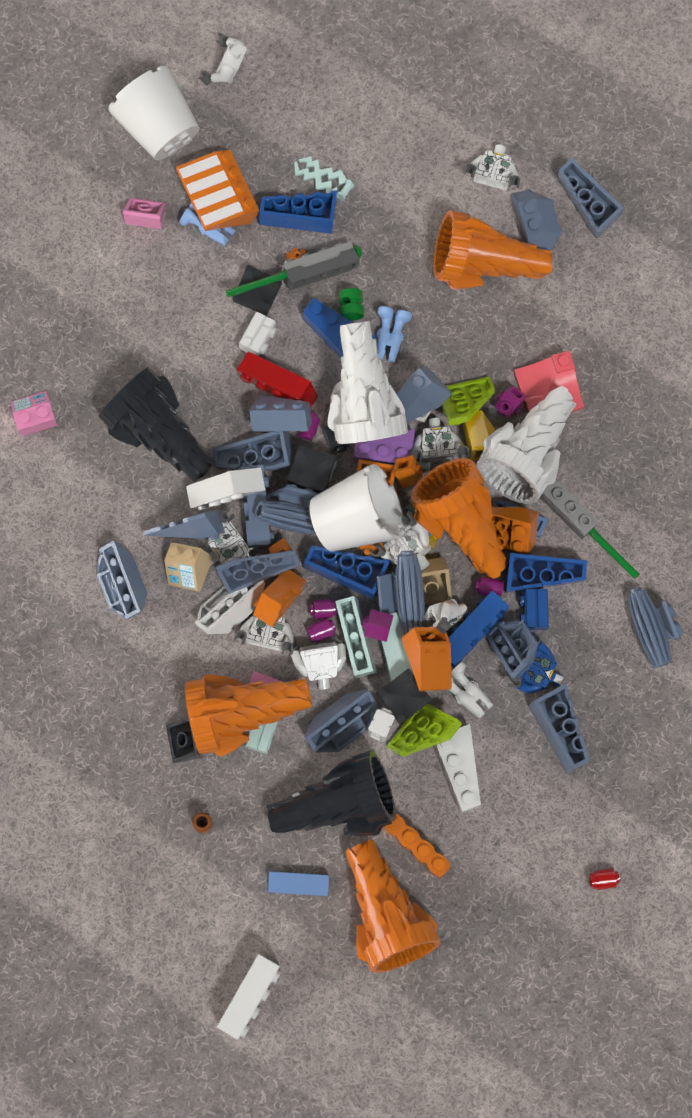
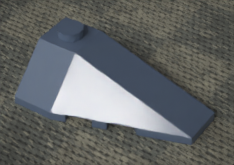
[213,431,294,471]
[143,510,225,541]
[216,550,301,594]

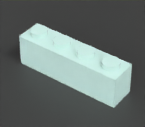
[335,596,377,678]
[380,612,414,681]

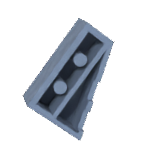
[249,395,312,431]

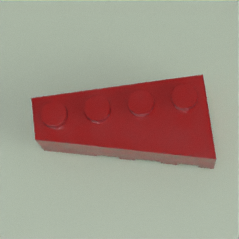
[237,352,318,409]

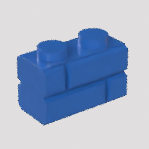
[520,589,549,631]

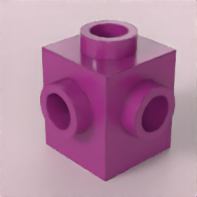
[495,385,528,418]

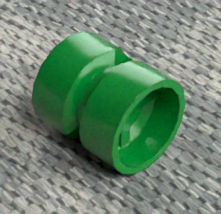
[339,288,365,321]

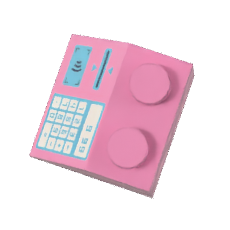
[10,391,57,436]

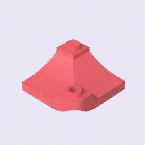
[514,351,584,413]

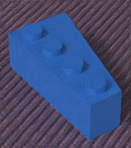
[259,191,337,234]
[303,298,376,358]
[304,546,390,599]
[505,553,587,593]
[449,590,510,668]

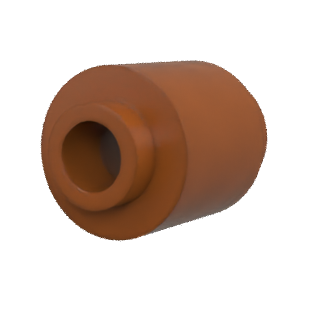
[192,812,213,834]

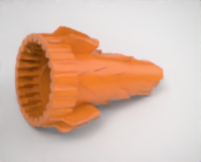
[433,210,553,290]
[411,458,508,579]
[185,674,312,757]
[345,839,441,973]

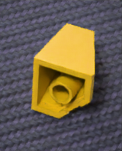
[462,410,496,460]

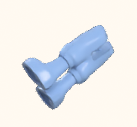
[179,203,235,246]
[376,306,412,363]

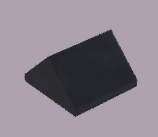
[166,717,203,763]

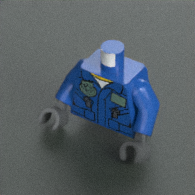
[508,632,564,693]

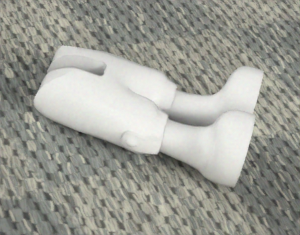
[449,661,493,719]

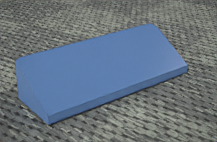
[268,872,329,896]

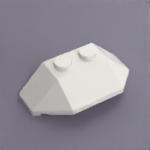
[195,581,265,634]

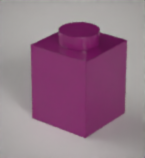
[362,609,394,642]

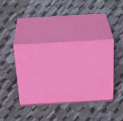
[123,197,166,229]

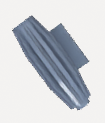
[255,485,319,535]
[377,550,425,634]
[627,587,683,668]

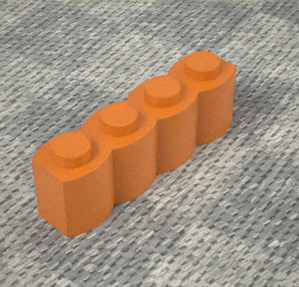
[383,813,451,878]

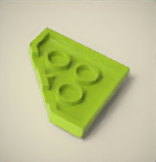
[441,376,495,426]
[387,704,462,757]

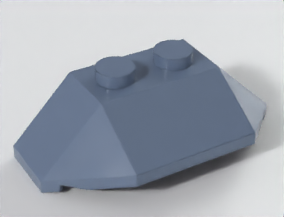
[511,190,561,251]
[97,541,147,619]
[486,621,539,679]
[304,689,378,752]

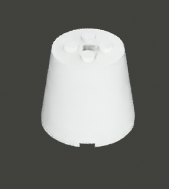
[108,66,200,160]
[310,464,404,552]

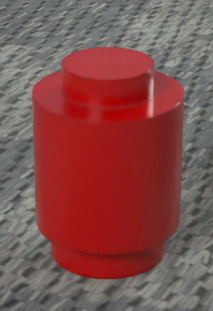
[589,868,620,891]

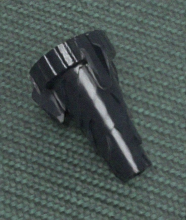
[98,367,215,483]
[266,750,396,836]

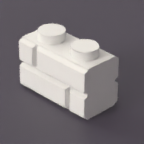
[239,312,278,357]
[367,708,395,742]

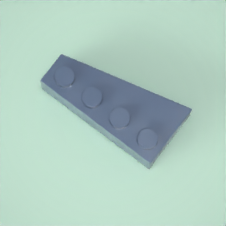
[558,158,624,239]
[240,465,274,549]
[529,683,590,774]

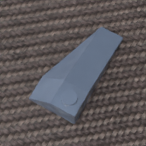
[397,366,453,423]

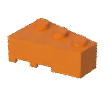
[253,570,306,628]

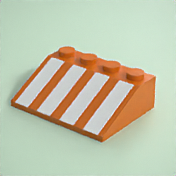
[176,150,260,231]

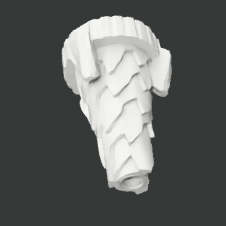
[328,321,408,444]
[477,386,577,504]

